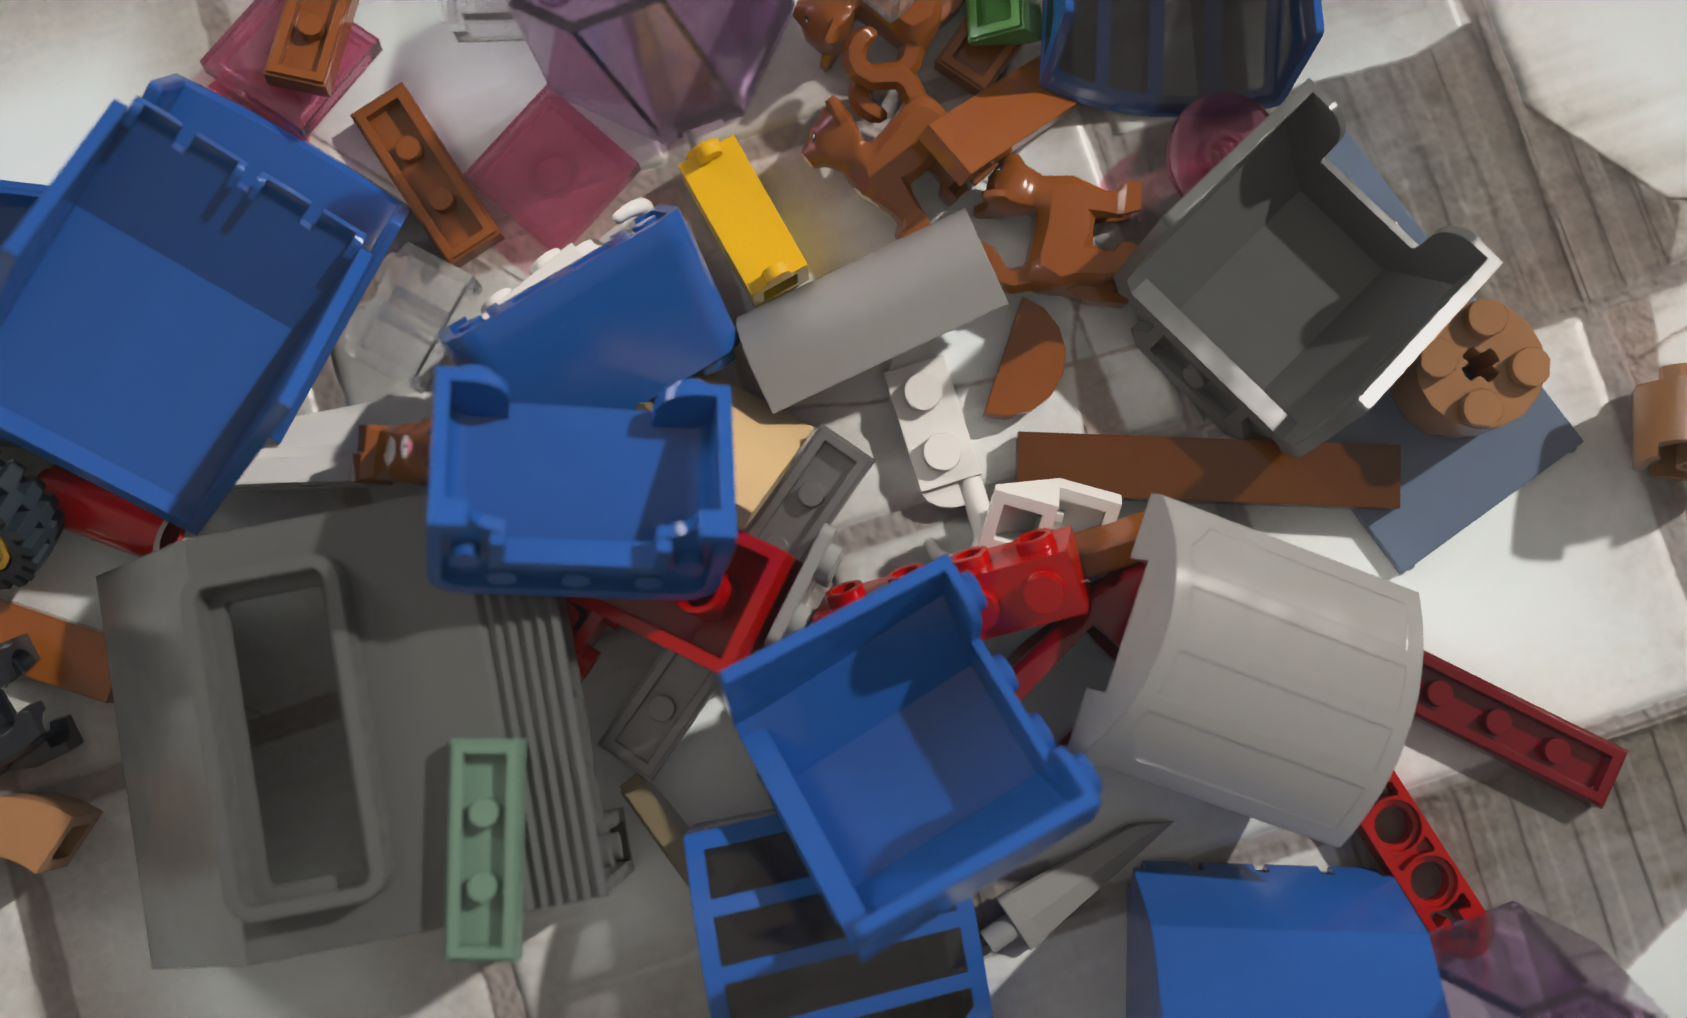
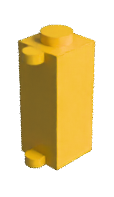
[678,134,809,308]

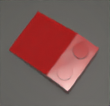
[566,529,803,673]

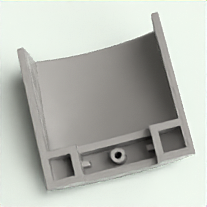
[1067,493,1424,848]

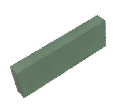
[444,738,527,962]

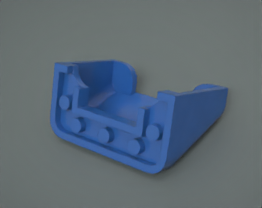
[437,204,741,410]
[426,364,737,601]

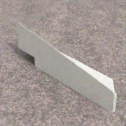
[229,390,435,493]

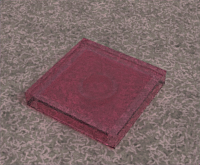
[199,0,382,139]
[463,84,641,251]

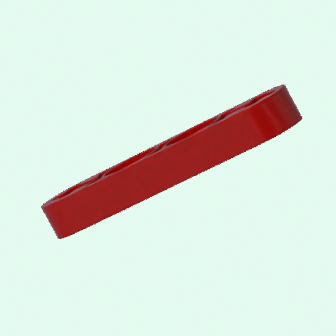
[1356,770,1498,968]

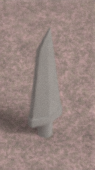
[980,821,1174,954]

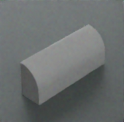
[736,208,1009,414]

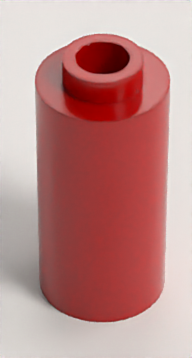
[37,464,186,558]

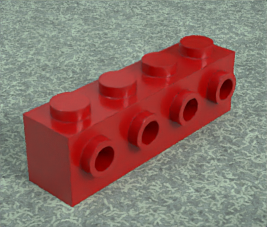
[811,526,1091,640]

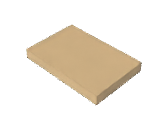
[696,373,815,530]

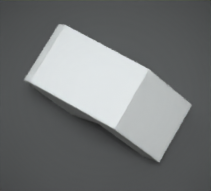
[978,478,1122,548]

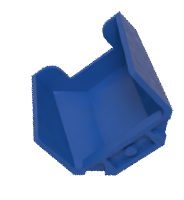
[717,554,1103,963]

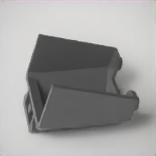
[1113,78,1503,458]

